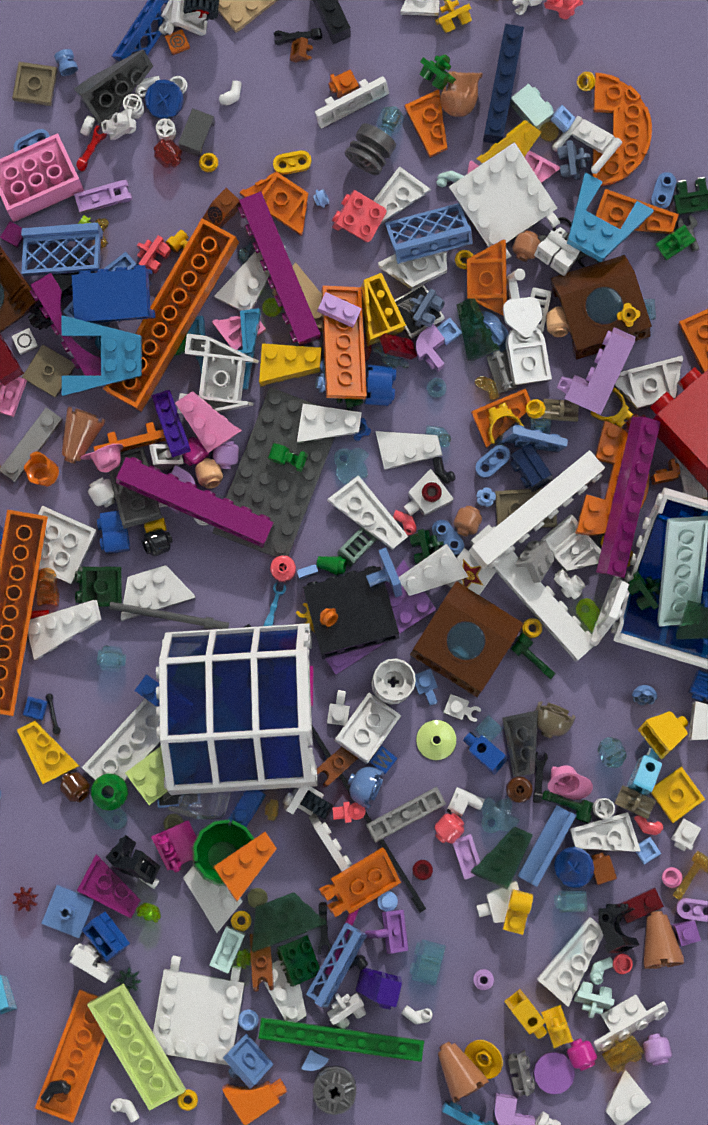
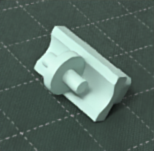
[574,982,615,1018]

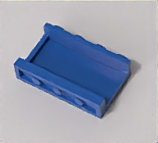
[72,265,155,323]

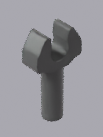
[677,215,700,252]

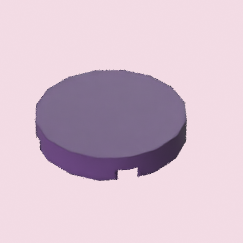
[533,1052,575,1094]

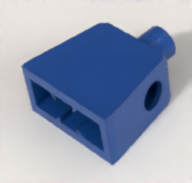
[463,732,508,775]

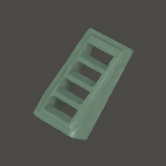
[337,527,377,567]

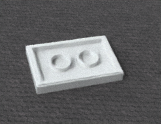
[334,693,401,764]

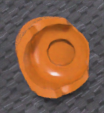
[24,451,59,486]

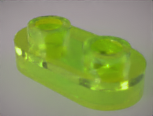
[575,598,600,633]

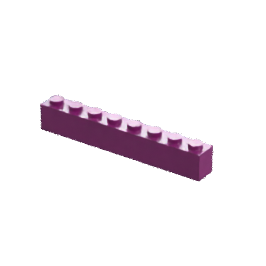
[238,191,321,346]
[596,417,660,578]
[116,457,274,548]

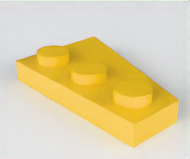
[476,120,542,163]
[17,721,80,784]

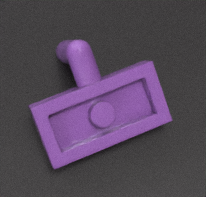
[365,909,409,954]

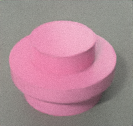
[662,867,683,888]

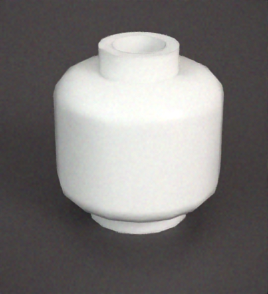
[88,477,115,508]

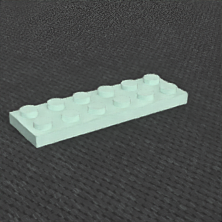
[657,516,708,626]

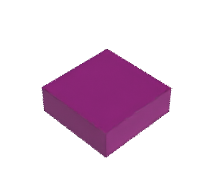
[0,221,23,249]

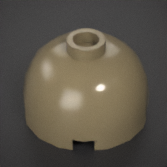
[535,701,576,738]

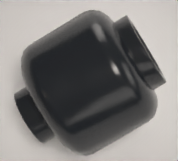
[141,528,173,557]

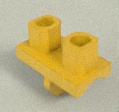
[435,0,472,33]
[541,1005,573,1048]

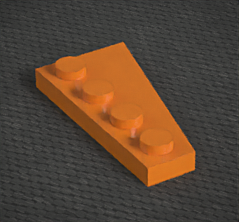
[595,189,679,234]

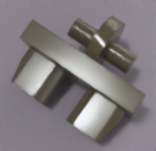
[542,399,579,422]
[614,785,656,819]

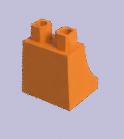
[222,1078,287,1125]

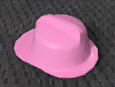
[80,444,123,473]
[548,765,593,800]

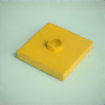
[651,766,706,823]

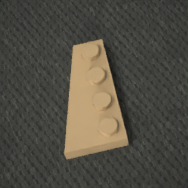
[272,262,323,332]

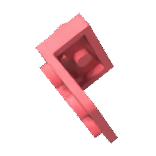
[331,190,387,243]

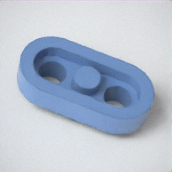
[14,129,50,152]
[650,172,676,210]
[475,445,510,478]
[432,520,464,556]

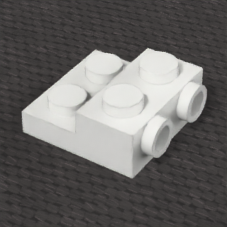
[70,943,114,983]

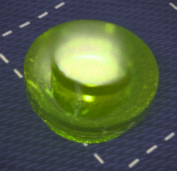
[262,298,282,317]
[236,948,251,969]

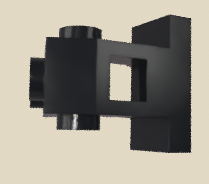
[106,835,161,885]
[598,903,639,953]

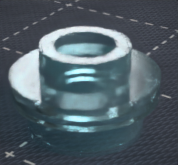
[427,378,447,398]

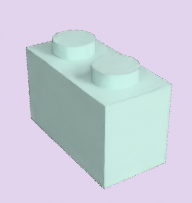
[510,84,554,130]

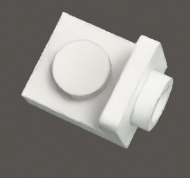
[671,818,701,851]

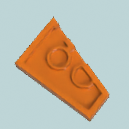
[404,89,447,158]
[213,832,277,902]

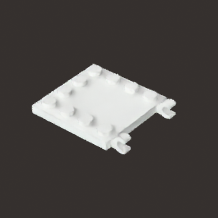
[449,142,560,259]
[153,955,245,1065]

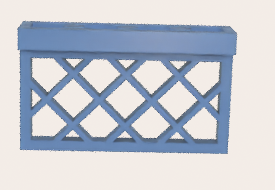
[385,203,473,264]
[21,222,103,276]

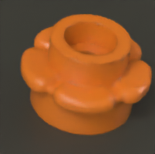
[320,608,338,627]

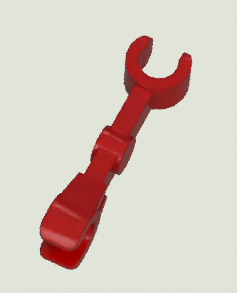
[76,125,107,171]

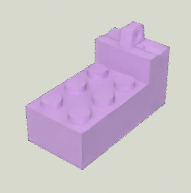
[557,327,636,415]

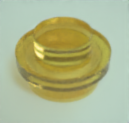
[540,122,559,142]

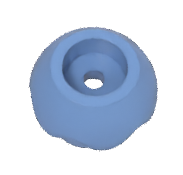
[632,685,657,705]

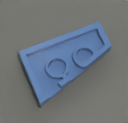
[497,425,568,452]

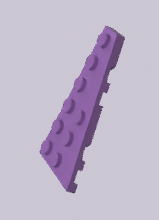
[325,560,436,675]

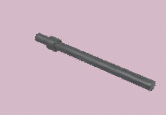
[109,602,229,630]

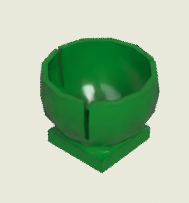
[192,820,254,886]

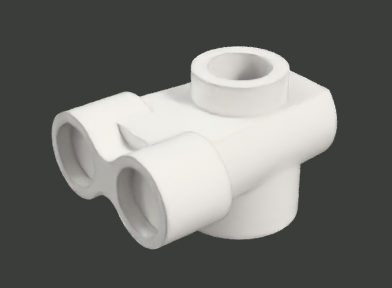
[554,568,585,600]

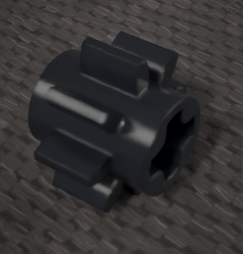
[28,304,52,330]

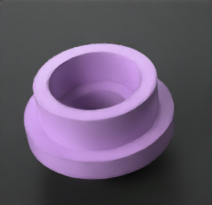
[473,969,494,990]

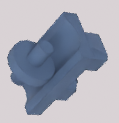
[557,140,591,180]
[409,288,445,327]

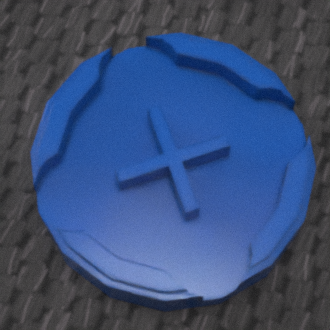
[145,79,184,119]
[554,847,594,888]

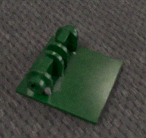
[276,935,320,987]

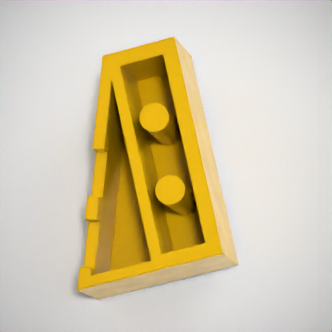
[361,273,406,346]
[259,343,322,387]

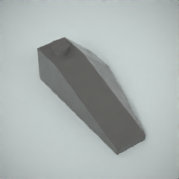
[74,49,153,126]

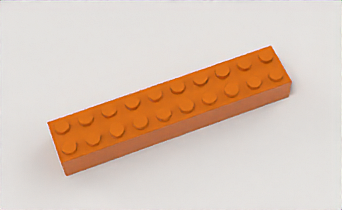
[103,218,239,412]
[0,509,48,716]

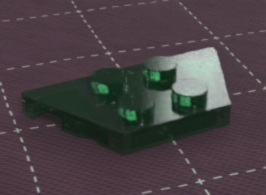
[252,892,326,953]

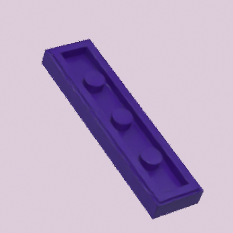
[151,389,191,458]

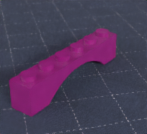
[30,273,101,389]

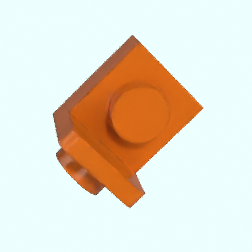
[328,69,359,98]
[651,458,680,485]

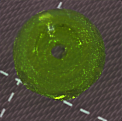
[136,903,161,923]

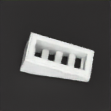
[530,288,552,332]

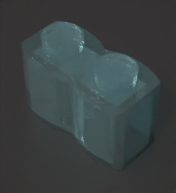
[554,890,587,913]
[409,939,446,986]

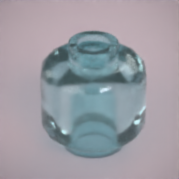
[376,106,404,136]
[97,645,126,672]
[597,737,627,768]

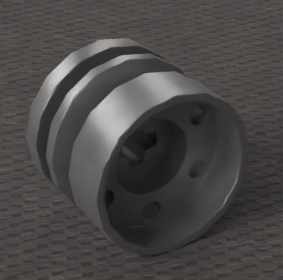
[345,123,396,175]
[313,1065,356,1115]

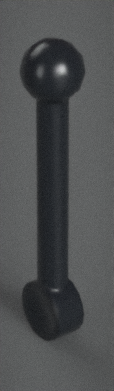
[46,693,61,735]

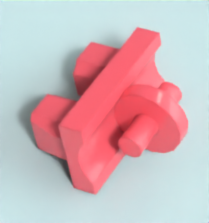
[544,0,583,20]
[137,235,171,274]
[333,802,365,823]

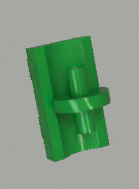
[419,54,456,90]
[655,225,696,261]

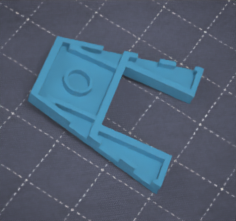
[567,173,654,262]
[188,308,261,390]
[62,316,142,396]

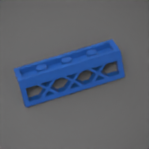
[112,0,169,61]

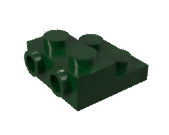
[75,567,122,607]

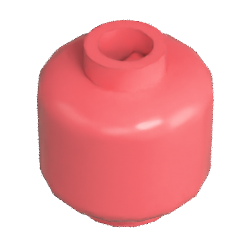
[270,555,296,582]
[435,813,464,844]

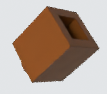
[592,852,617,885]

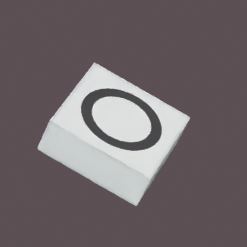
[12,328,38,355]

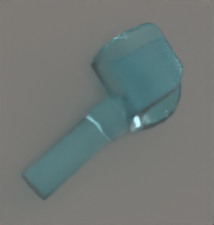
[238,238,255,263]

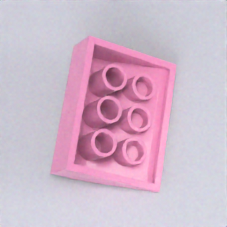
[0,133,84,222]

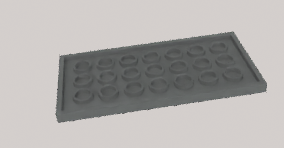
[212,387,335,557]

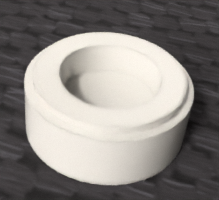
[80,115,95,136]

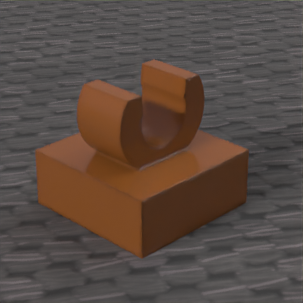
[290,37,313,62]

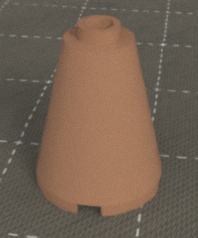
[62,406,106,464]
[643,911,684,969]
[438,1041,489,1103]

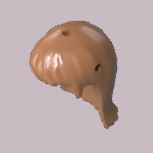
[440,71,483,117]

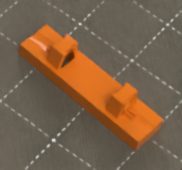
[94,422,166,452]

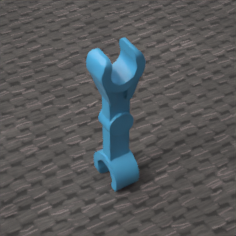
[264,582,286,626]

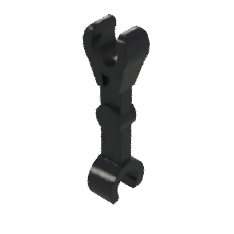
[274,28,322,45]
[533,752,548,803]
[318,902,331,954]

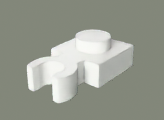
[443,694,481,722]

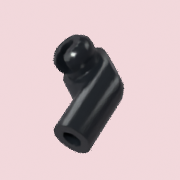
[433,457,456,484]
[349,955,368,970]
[40,1080,71,1103]

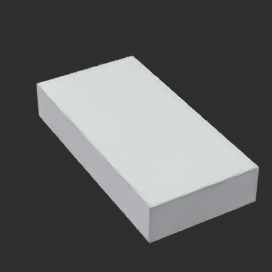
[540,514,579,555]

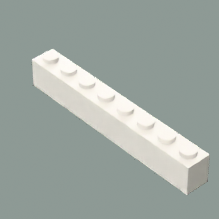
[468,450,605,569]
[470,525,594,661]

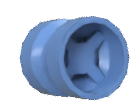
[54,49,78,76]

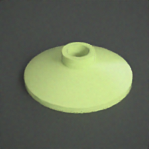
[416,720,456,760]

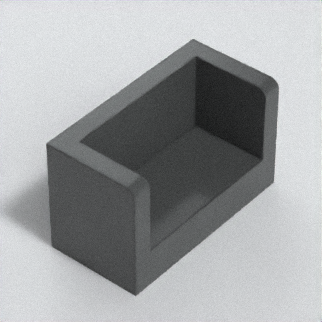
[178,108,215,157]

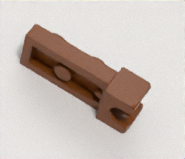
[317,746,358,787]
[249,932,274,992]

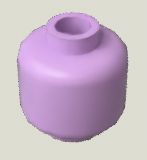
[213,440,239,469]
[643,1034,672,1066]

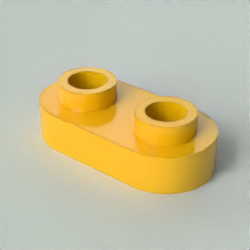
[273,150,312,175]

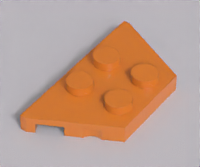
[239,171,309,236]
[467,240,507,316]

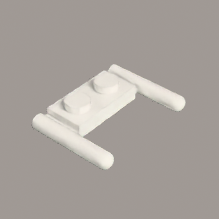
[552,116,622,174]

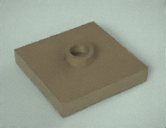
[12,62,58,106]
[22,344,76,398]

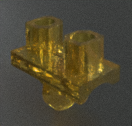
[602,1035,644,1073]

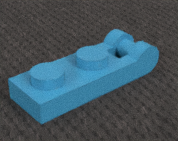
[441,1101,495,1125]

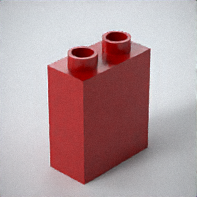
[650,367,708,491]

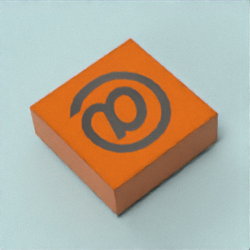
[165,29,190,55]

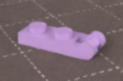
[74,180,132,214]

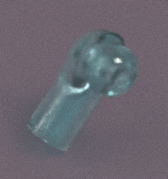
[426,425,451,447]

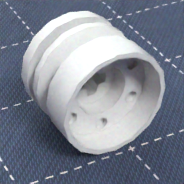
[371,658,416,705]

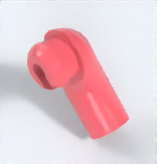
[393,510,417,536]
[633,815,663,835]

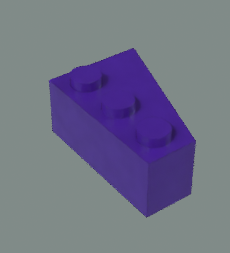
[355,968,402,1010]

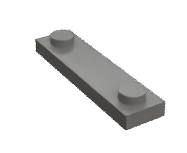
[0,407,63,483]
[366,787,446,843]

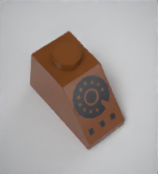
[202,188,240,228]

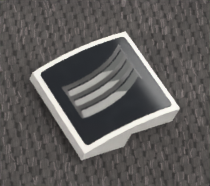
[394,284,445,339]

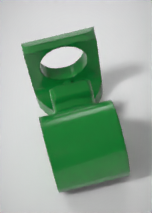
[268,443,308,472]

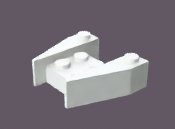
[177,334,259,414]

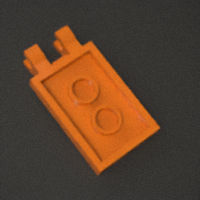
[678,309,708,373]
[319,847,401,918]

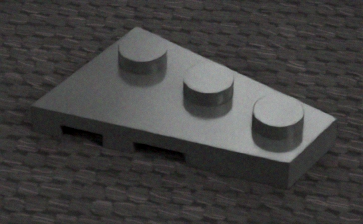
[502,710,538,777]

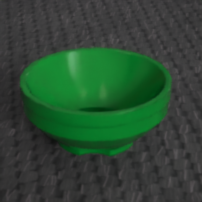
[91,774,128,811]

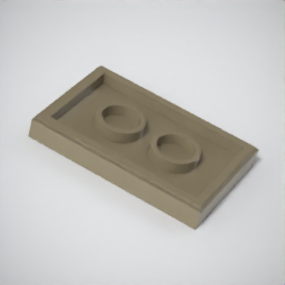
[495,488,557,528]

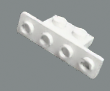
[593,995,668,1052]

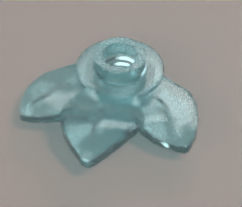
[373,346,409,368]
[334,448,369,485]
[481,797,519,833]

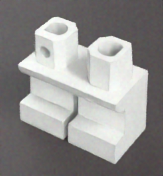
[534,227,580,276]

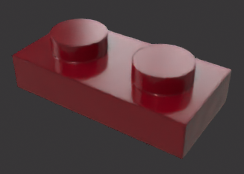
[379,333,417,360]
[618,888,664,924]

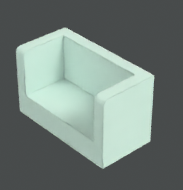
[209,926,246,973]

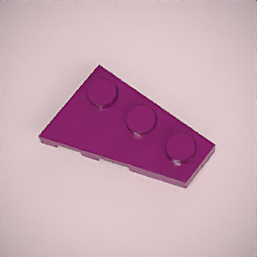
[77,854,141,919]

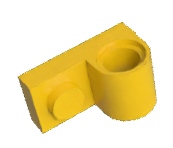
[503,889,533,935]

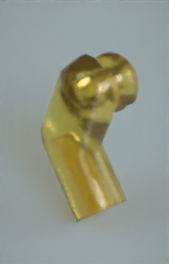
[95,218,109,248]
[475,376,500,400]

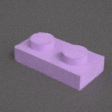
[317,292,362,328]
[452,834,484,879]

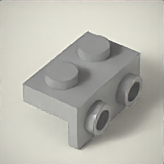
[515,540,554,583]

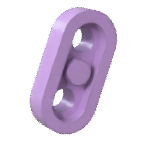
[676,898,708,922]

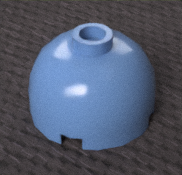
[347,767,384,809]

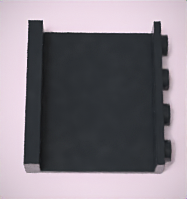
[303,566,400,659]

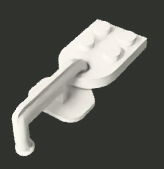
[503,269,552,386]

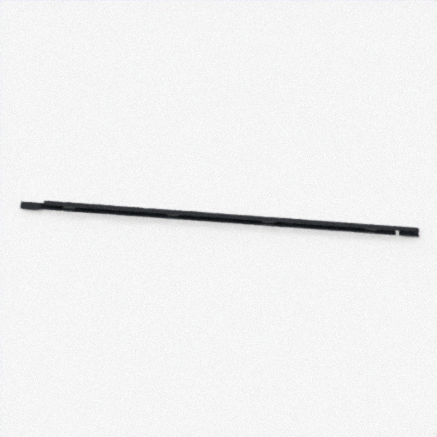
[243,624,426,913]

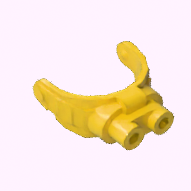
[590,387,633,428]
[488,403,524,444]

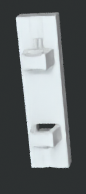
[315,76,389,129]

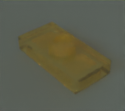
[265,799,280,821]

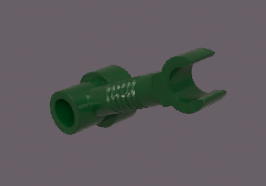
[510,633,556,679]
[542,790,594,824]

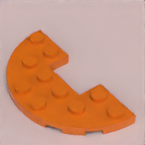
[592,72,652,187]
[575,421,649,536]

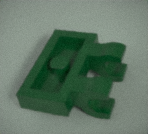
[673,176,708,215]

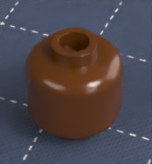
[60,772,90,803]
[505,776,533,803]

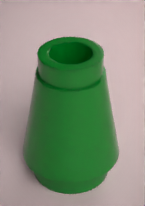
[316,556,347,576]

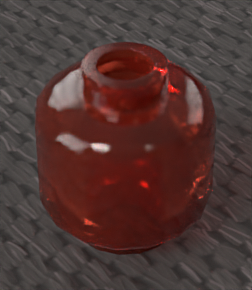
[153,139,182,168]

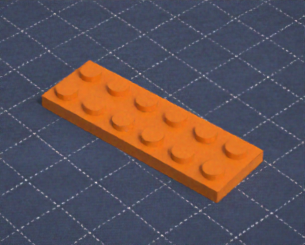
[321,286,367,399]
[35,989,106,1123]

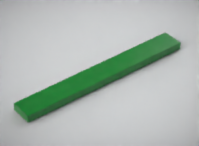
[258,1017,424,1062]

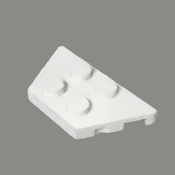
[378,231,447,290]
[615,356,683,409]
[121,565,195,621]
[589,577,629,646]

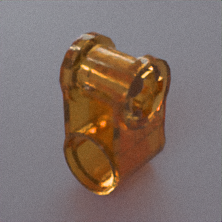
[36,568,60,606]

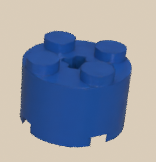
[364,365,396,406]

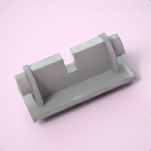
[486,351,517,394]
[507,1050,535,1096]

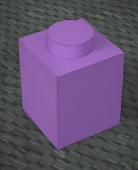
[672,919,701,946]

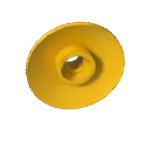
[464,1040,503,1079]

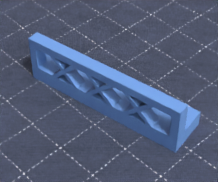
[517,805,576,887]
[306,923,367,1007]

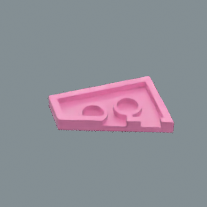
[175,392,242,453]

